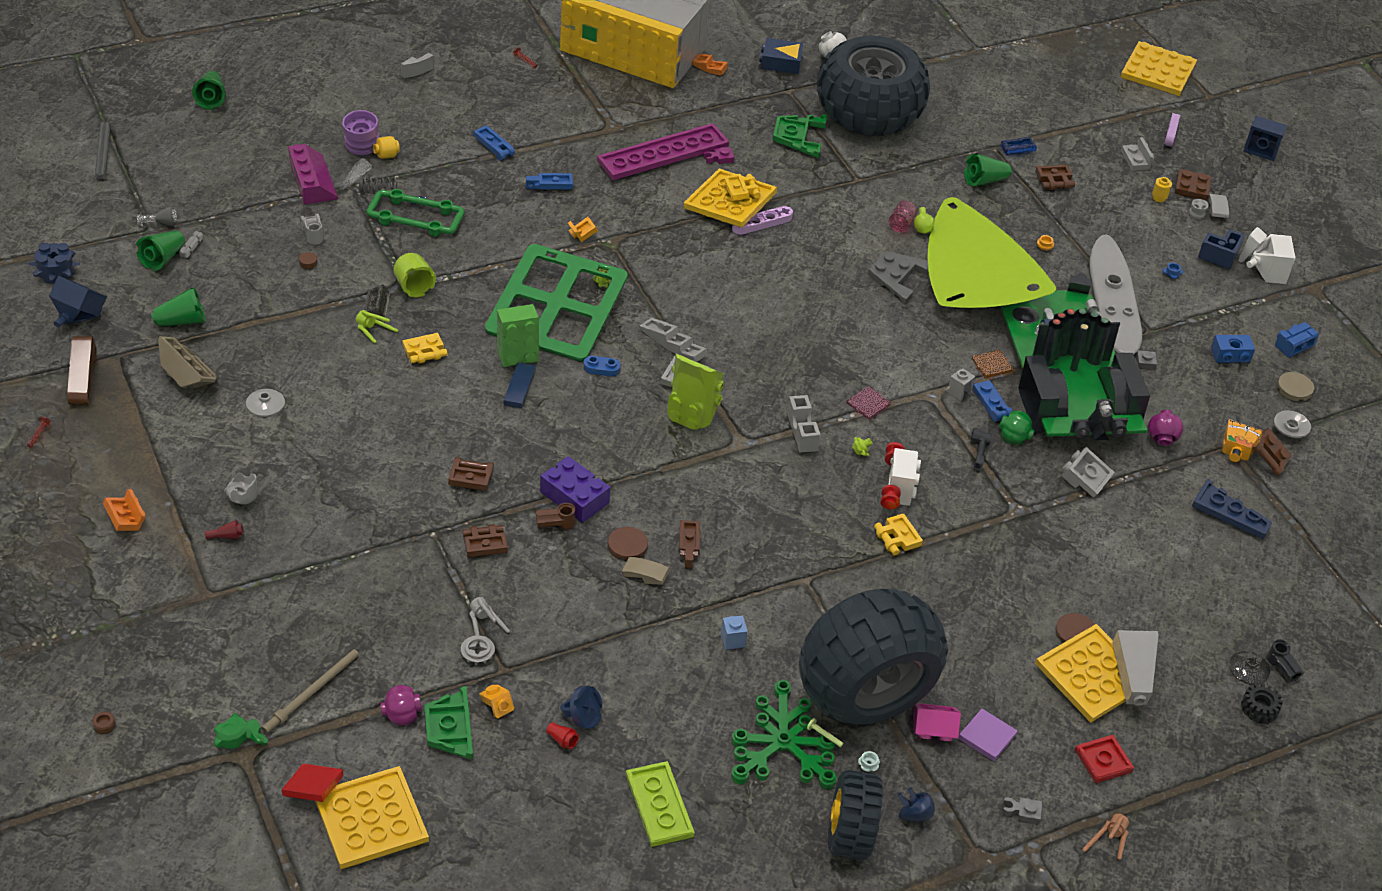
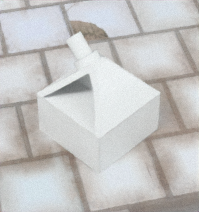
[1246,234,1296,284]

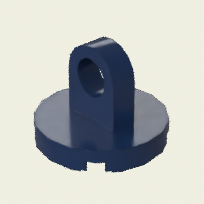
[560,686,603,729]

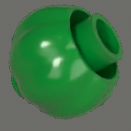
[998,411,1035,445]

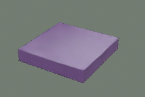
[958,709,1018,761]

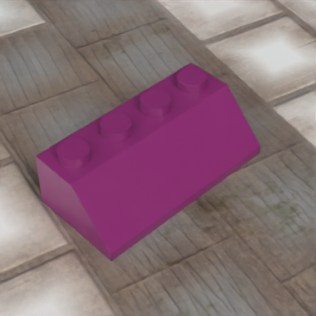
[288,144,338,205]

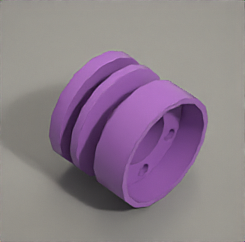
[342,110,380,155]

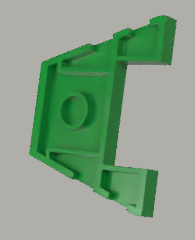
[773,114,827,158]

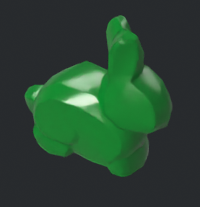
[214,713,268,749]

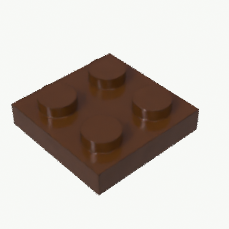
[1175,169,1212,200]

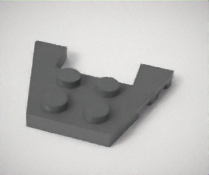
[868,251,929,304]

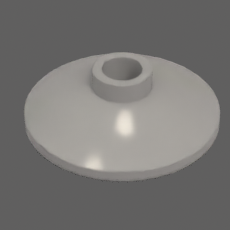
[246,389,285,417]
[1274,410,1311,438]

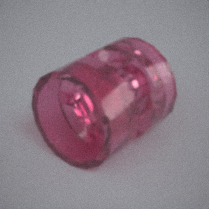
[888,201,917,232]

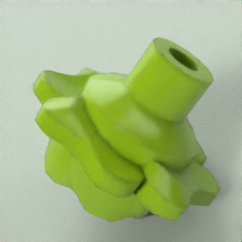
[593,268,611,288]
[852,437,873,457]

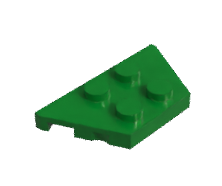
[425,686,473,759]

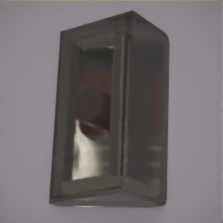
[364,284,390,317]

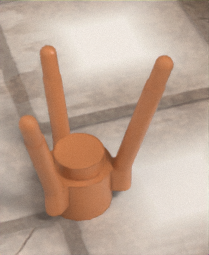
[1082,814,1129,860]

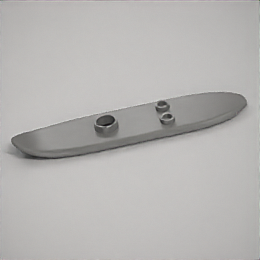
[1089,234,1142,355]

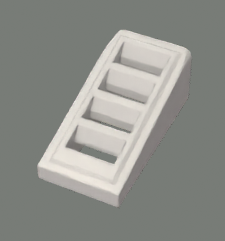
[1238,227,1267,263]

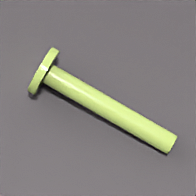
[807,718,843,747]

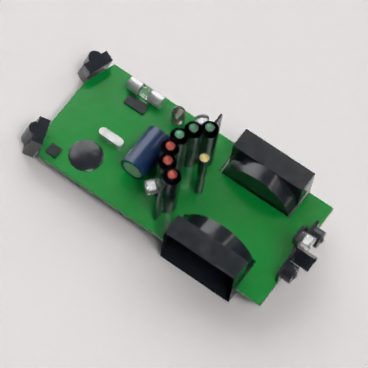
[1000,273,1151,440]

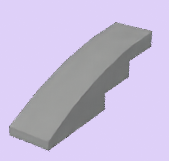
[639,318,707,362]

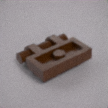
[1035,164,1075,190]
[463,524,508,557]

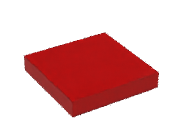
[1075,735,1134,783]
[282,763,344,802]

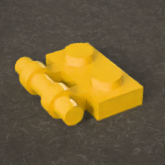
[724,174,761,201]
[402,333,448,364]
[874,513,923,556]

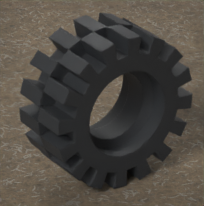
[1241,683,1283,723]

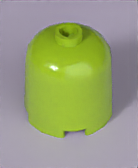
[394,253,436,298]

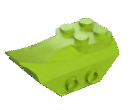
[667,354,724,430]

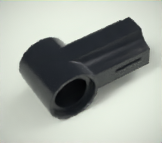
[1267,639,1304,682]

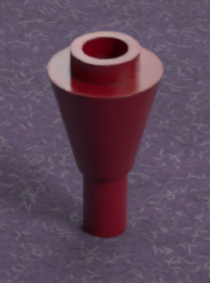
[204,519,244,539]

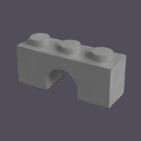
[787,395,821,453]

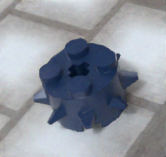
[29,243,80,284]

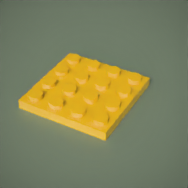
[1121,41,1197,96]
[684,169,777,228]
[1035,624,1126,723]
[315,766,429,869]

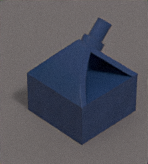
[1243,116,1287,161]
[49,276,107,328]

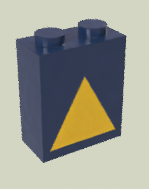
[759,38,803,74]

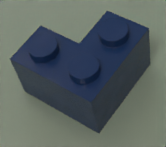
[1198,229,1245,269]

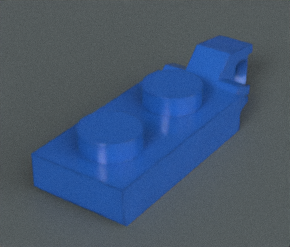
[525,173,573,190]

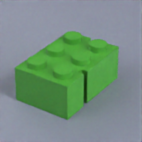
[497,304,539,367]

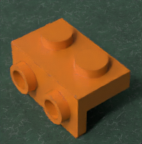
[103,489,145,531]

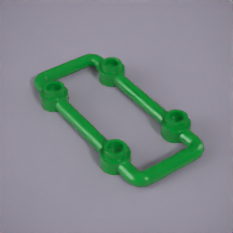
[366,189,465,237]

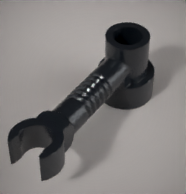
[970,428,992,471]

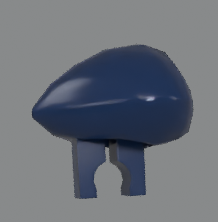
[898,787,935,822]

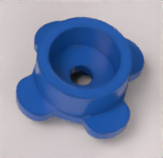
[1163,262,1183,279]

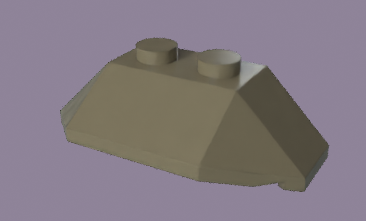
[158,336,217,388]

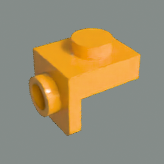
[568,217,598,243]
[479,684,514,718]

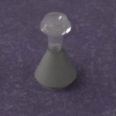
[136,206,178,227]

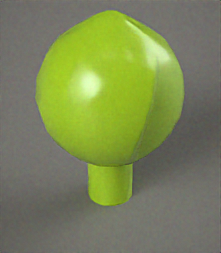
[914,207,934,234]

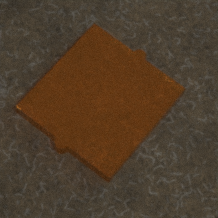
[971,350,1014,378]

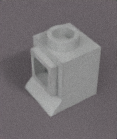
[945,369,975,401]

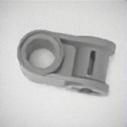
[300,213,323,245]

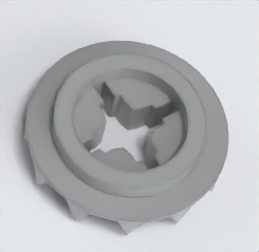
[461,635,495,665]

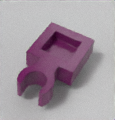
[704,147,735,164]

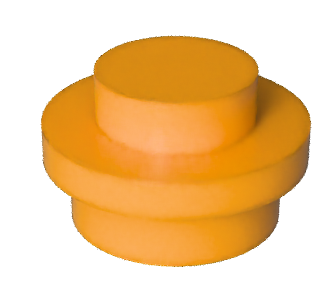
[1037,235,1054,251]

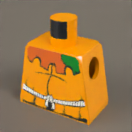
[1222,419,1262,462]

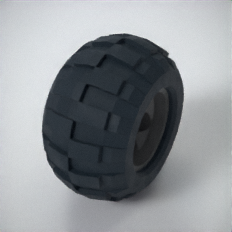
[817,36,930,136]
[799,589,948,724]

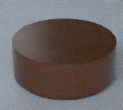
[299,252,317,269]
[92,712,116,734]

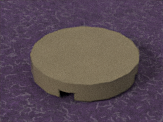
[1277,372,1315,401]

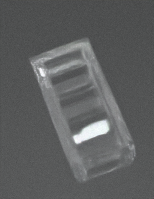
[340,158,373,190]

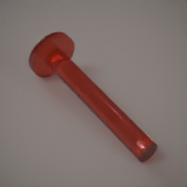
[513,47,537,68]
[27,416,51,448]

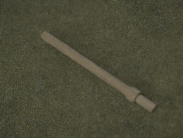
[261,649,359,734]

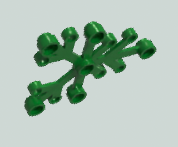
[731,680,837,790]

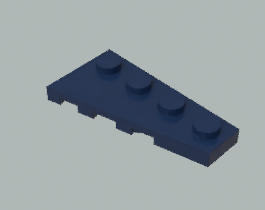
[1192,479,1272,539]

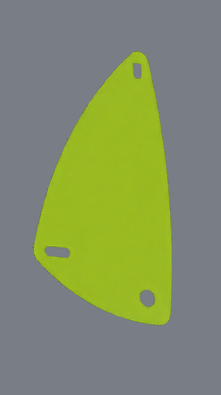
[928,197,1056,308]

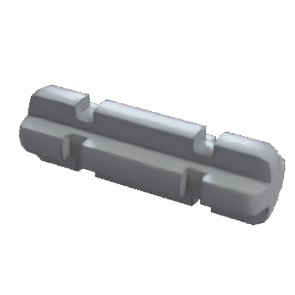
[179,231,203,258]

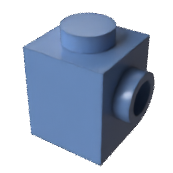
[721,615,748,650]

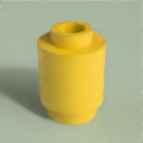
[1152,177,1172,202]

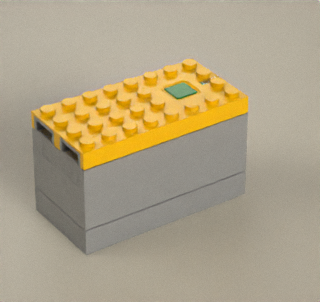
[560,0,710,88]

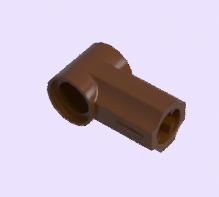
[536,503,576,529]

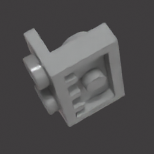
[1121,137,1154,171]

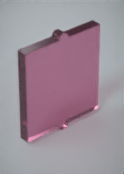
[846,386,891,420]

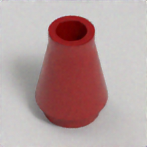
[546,722,579,749]

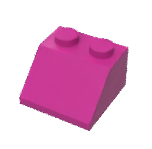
[913,703,961,741]

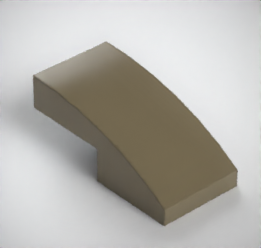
[622,557,670,585]

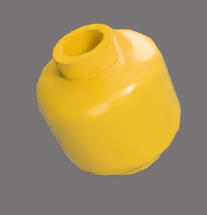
[373,136,399,159]

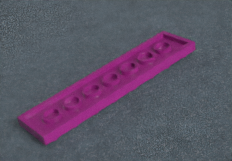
[597,123,729,180]

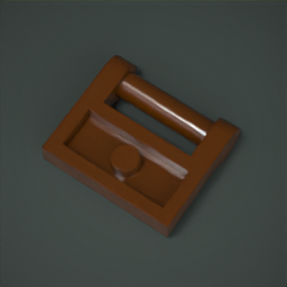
[1251,428,1292,476]
[448,457,494,491]

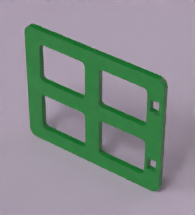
[485,244,628,361]

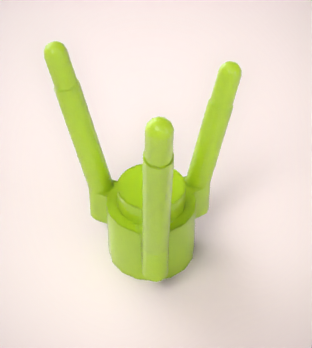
[356,310,398,344]

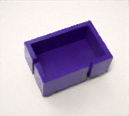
[540,456,611,523]

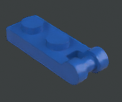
[473,125,515,161]
[972,380,1013,422]

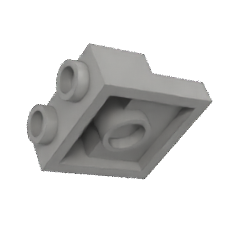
[1061,447,1115,498]

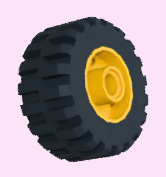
[828,769,883,860]

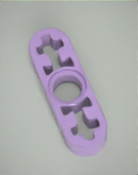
[1164,113,1180,147]

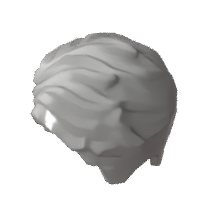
[224,473,258,504]

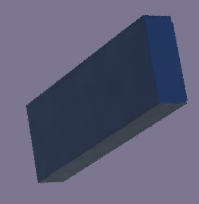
[503,363,536,408]

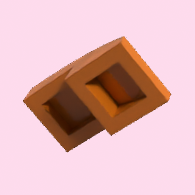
[692,54,728,76]

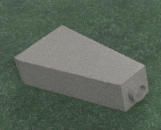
[1112,630,1158,706]

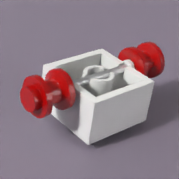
[880,442,921,510]

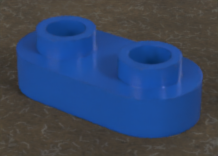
[584,356,621,376]

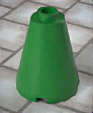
[192,71,226,110]
[964,153,1012,187]
[136,231,185,271]
[151,287,206,326]

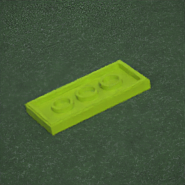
[625,761,695,847]

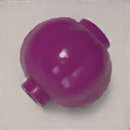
[1148,410,1183,446]
[381,685,422,726]

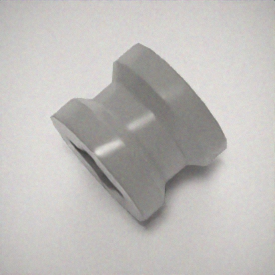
[1189,199,1208,220]

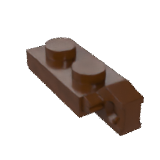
[679,520,700,568]

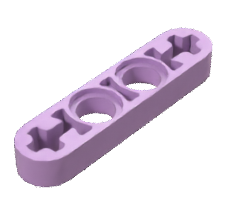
[732,206,793,235]

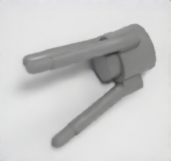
[469,597,510,636]

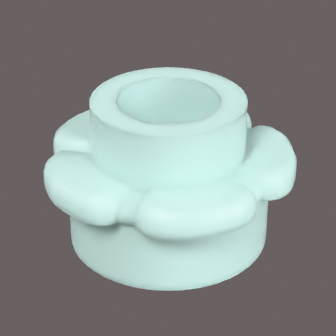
[858,751,880,772]

